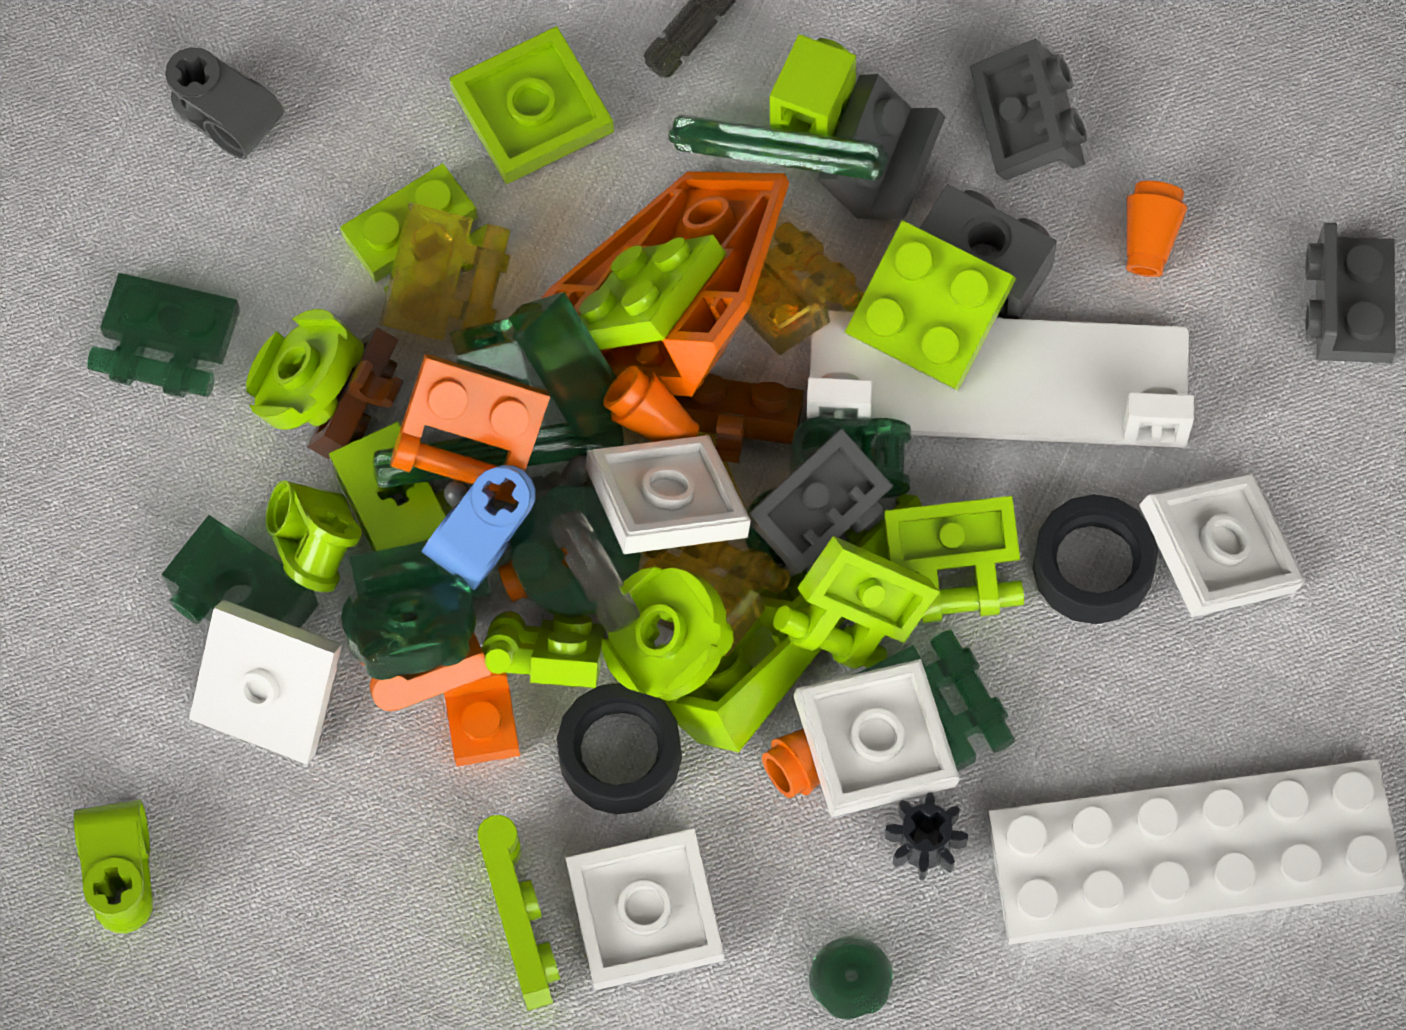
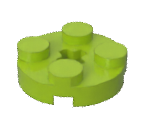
[246,309,364,430]
[601,567,734,701]

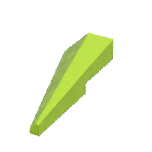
[662,494,922,753]

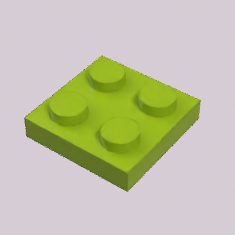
[449,26,614,185]
[844,220,1016,391]
[565,235,727,353]

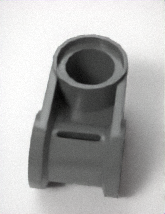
[165,47,284,160]

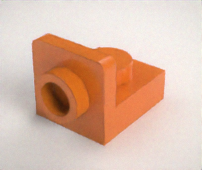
[444,671,521,767]

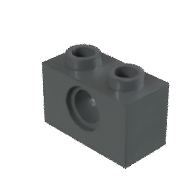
[919,184,1057,319]

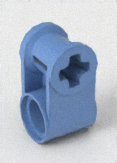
[422,465,536,591]

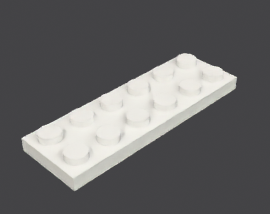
[987,759,1405,945]

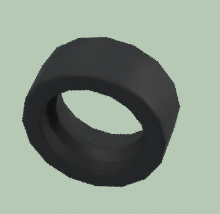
[1032,494,1158,624]
[556,683,682,815]

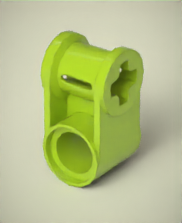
[265,480,362,592]
[74,799,153,934]

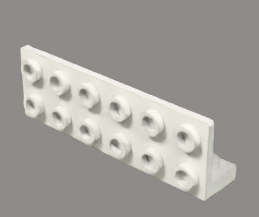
[807,310,1194,448]

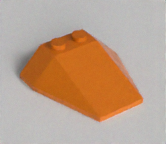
[516,171,789,397]

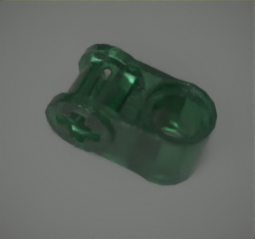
[789,416,912,498]

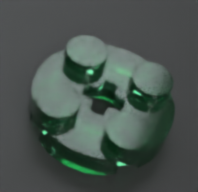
[511,485,640,618]
[341,562,477,680]

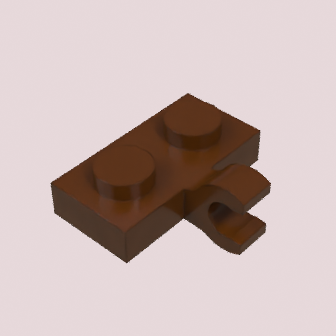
[307,327,404,459]
[674,373,804,463]

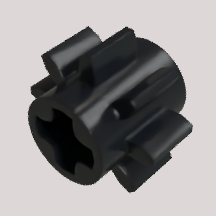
[885,792,968,880]

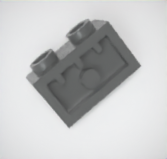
[970,38,1087,181]
[817,74,945,219]
[1305,222,1396,363]
[747,429,893,578]

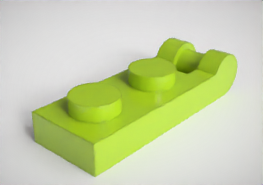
[477,815,561,1011]

